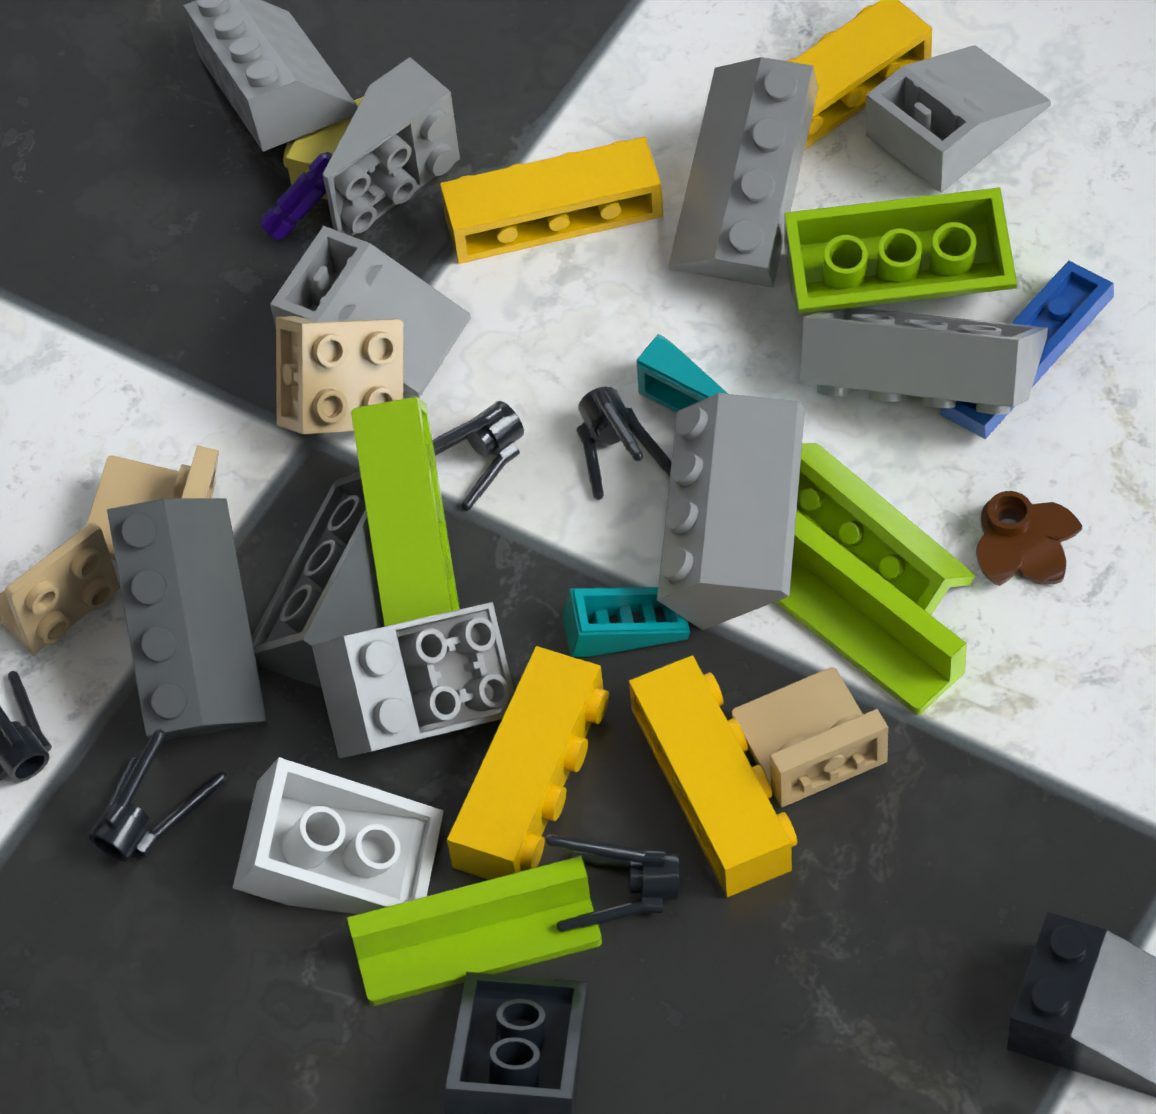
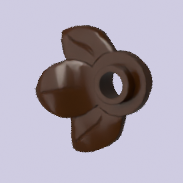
[976,491,1082,586]

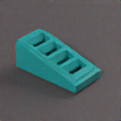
[636,334,728,413]
[563,587,690,657]

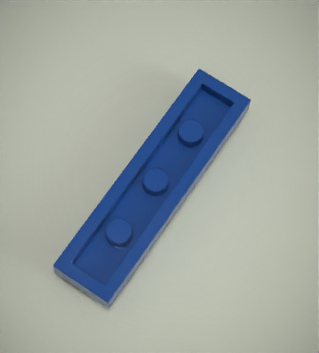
[940,260,1114,439]

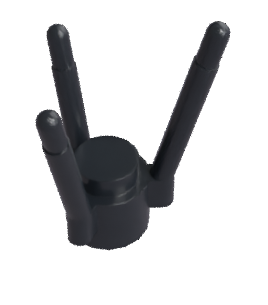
[576,386,672,500]
[433,401,524,511]
[0,671,52,783]
[89,729,227,862]
[545,834,679,932]

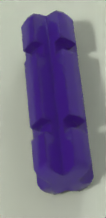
[260,152,333,240]

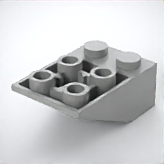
[866,45,1051,193]
[323,57,460,236]
[270,226,471,398]
[312,602,515,758]

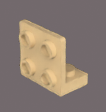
[276,316,403,434]
[86,445,219,560]
[0,522,120,655]
[732,667,888,808]

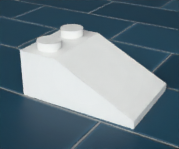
[233,757,444,914]

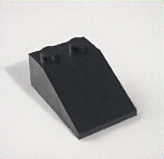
[1007,911,1156,1097]
[445,972,587,1114]

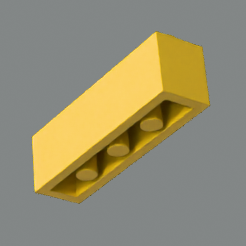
[787,0,932,151]
[440,136,663,264]
[447,646,609,880]
[629,655,797,897]

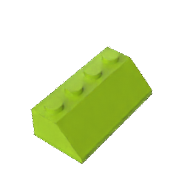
[784,187,1017,314]

